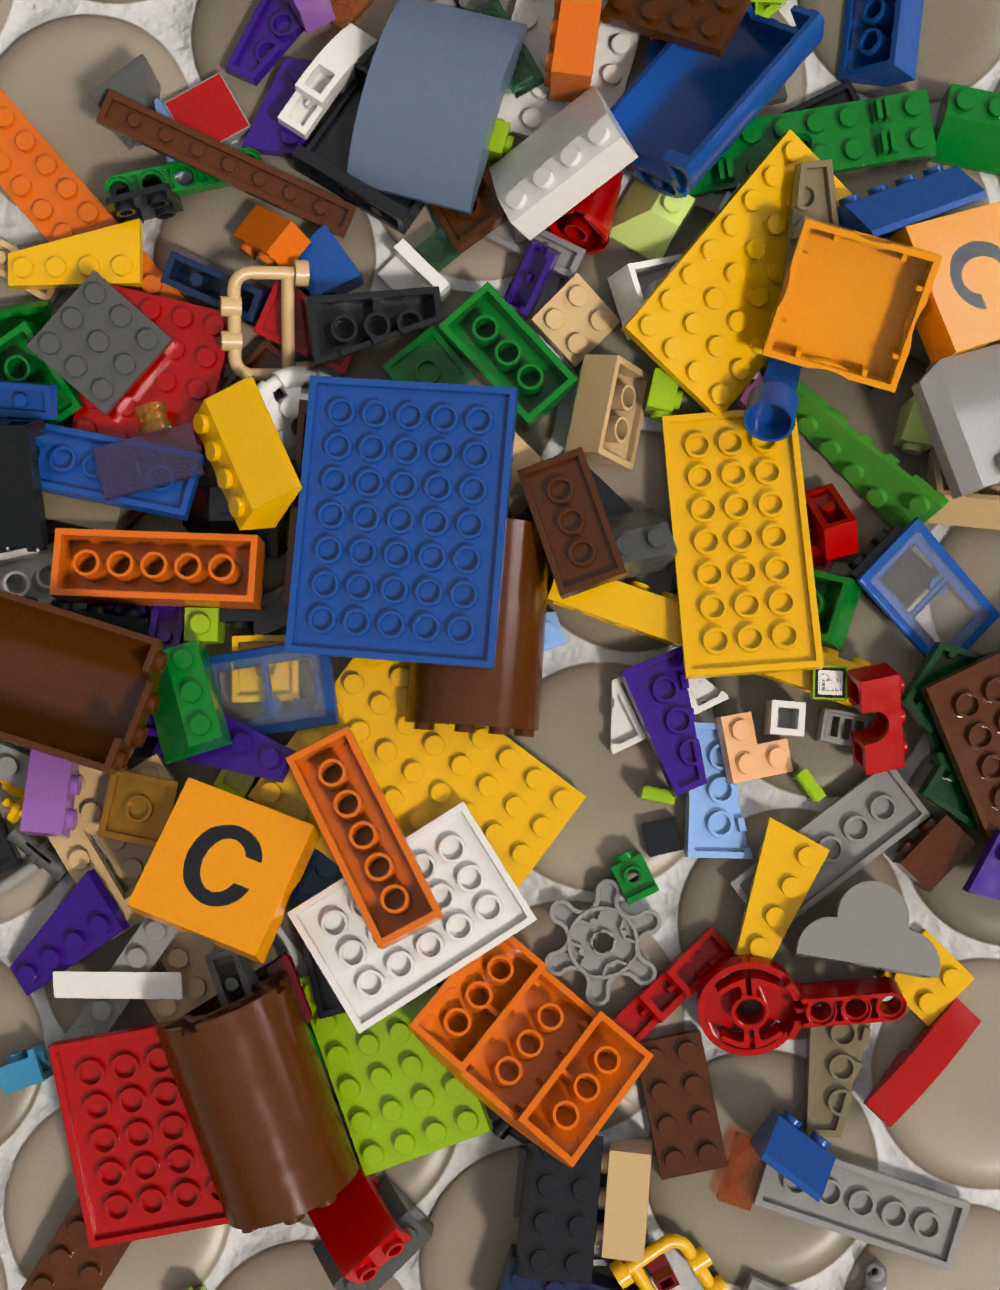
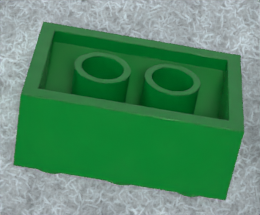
[928,84,1000,176]
[153,639,232,764]

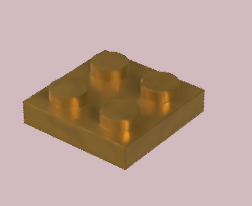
[97,770,182,848]

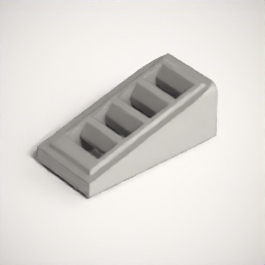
[815,708,875,748]

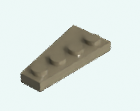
[782,159,839,285]
[804,999,871,1138]

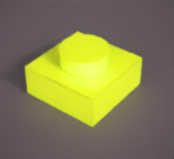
[213,769,258,799]

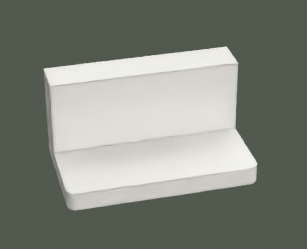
[378,238,451,303]

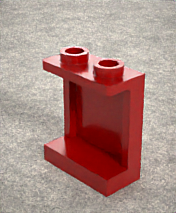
[307,1165,412,1285]

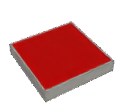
[164,72,251,145]

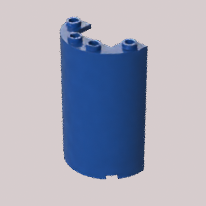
[610,4,825,198]

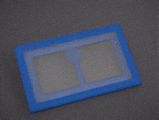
[856,517,1000,658]
[209,643,339,735]

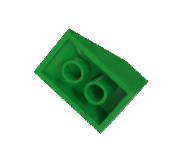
[0,321,84,425]
[813,569,862,651]

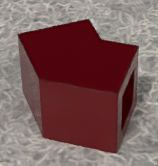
[646,1252,680,1290]

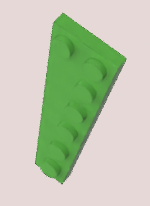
[796,380,949,529]

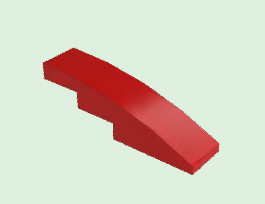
[611,926,734,1042]
[863,997,981,1127]

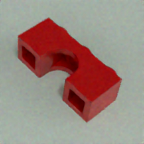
[847,662,908,776]

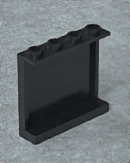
[291,62,426,235]
[0,419,55,552]

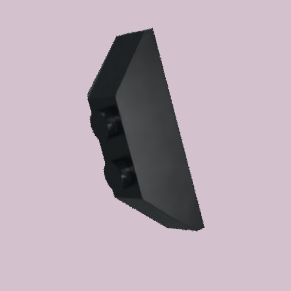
[182,487,288,558]

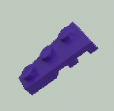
[241,57,313,158]

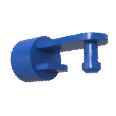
[743,357,801,442]

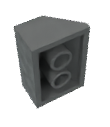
[607,508,678,582]
[313,1175,434,1290]

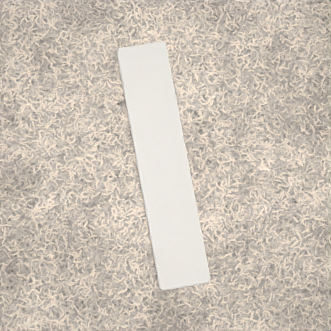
[52,971,183,1000]

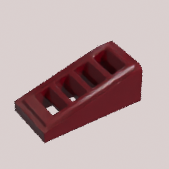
[266,950,313,1023]

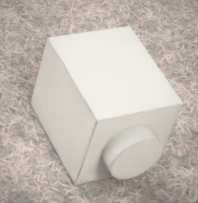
[763,700,806,737]

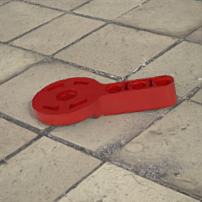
[696,955,907,1056]

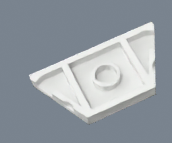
[610,662,729,754]

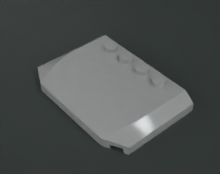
[911,343,1000,499]

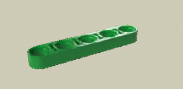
[104,148,263,199]

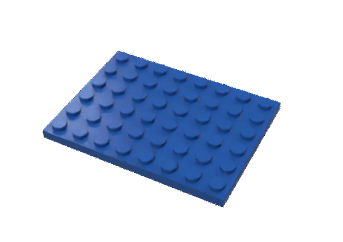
[284,375,518,669]

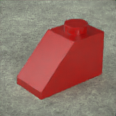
[805,483,859,561]

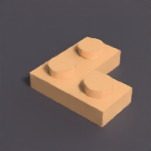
[715,711,793,784]

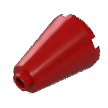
[548,171,623,255]

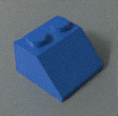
[749,1108,836,1202]

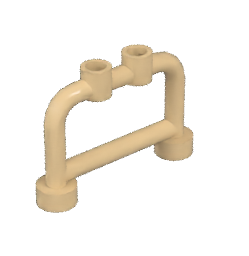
[219,259,310,388]

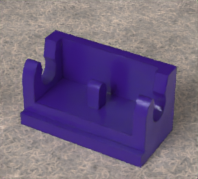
[503,238,561,316]

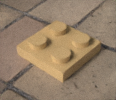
[528,273,621,368]

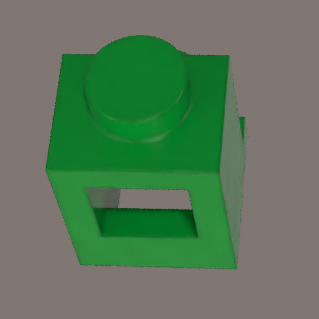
[609,849,659,905]

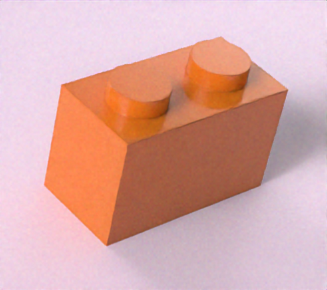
[232,204,311,266]

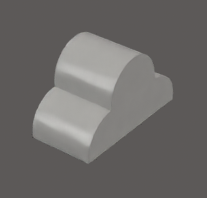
[793,881,940,979]

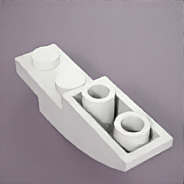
[277,23,378,140]

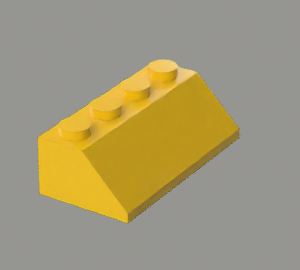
[193,377,302,531]

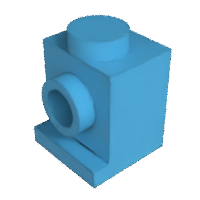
[0,1042,53,1095]

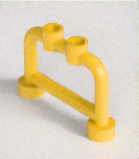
[608,1234,729,1290]

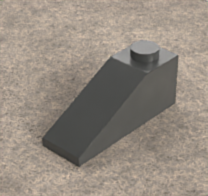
[204,949,259,1007]

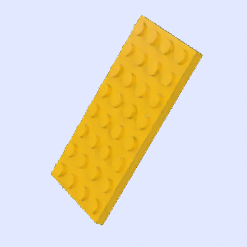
[621,129,853,419]
[661,410,824,679]

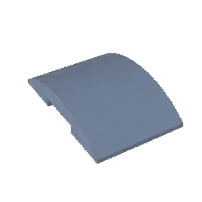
[347,0,528,215]

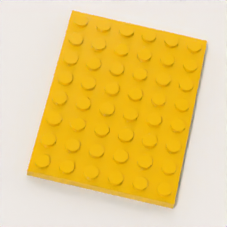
[248,658,586,888]

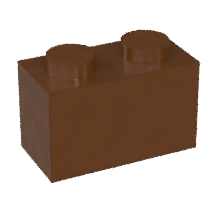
[892,813,976,892]

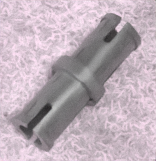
[7,824,68,882]

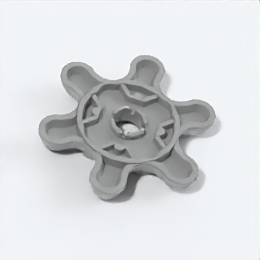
[544,879,662,1007]

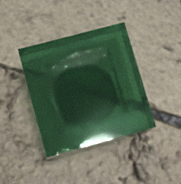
[414,227,460,273]

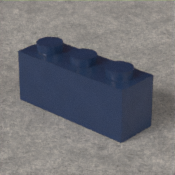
[160,249,272,322]

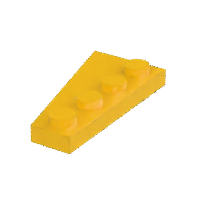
[8,218,143,290]
[734,817,830,960]

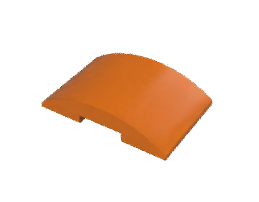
[408,936,654,1168]

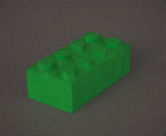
[438,282,578,432]

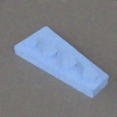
[684,722,753,859]

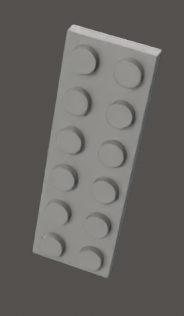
[728,769,931,922]
[752,1156,971,1271]

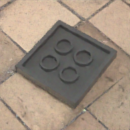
[26,271,173,416]

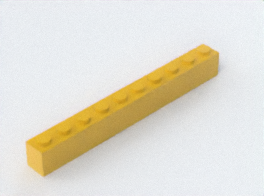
[547,580,871,710]

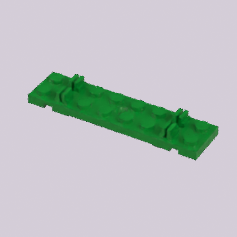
[688,89,937,198]

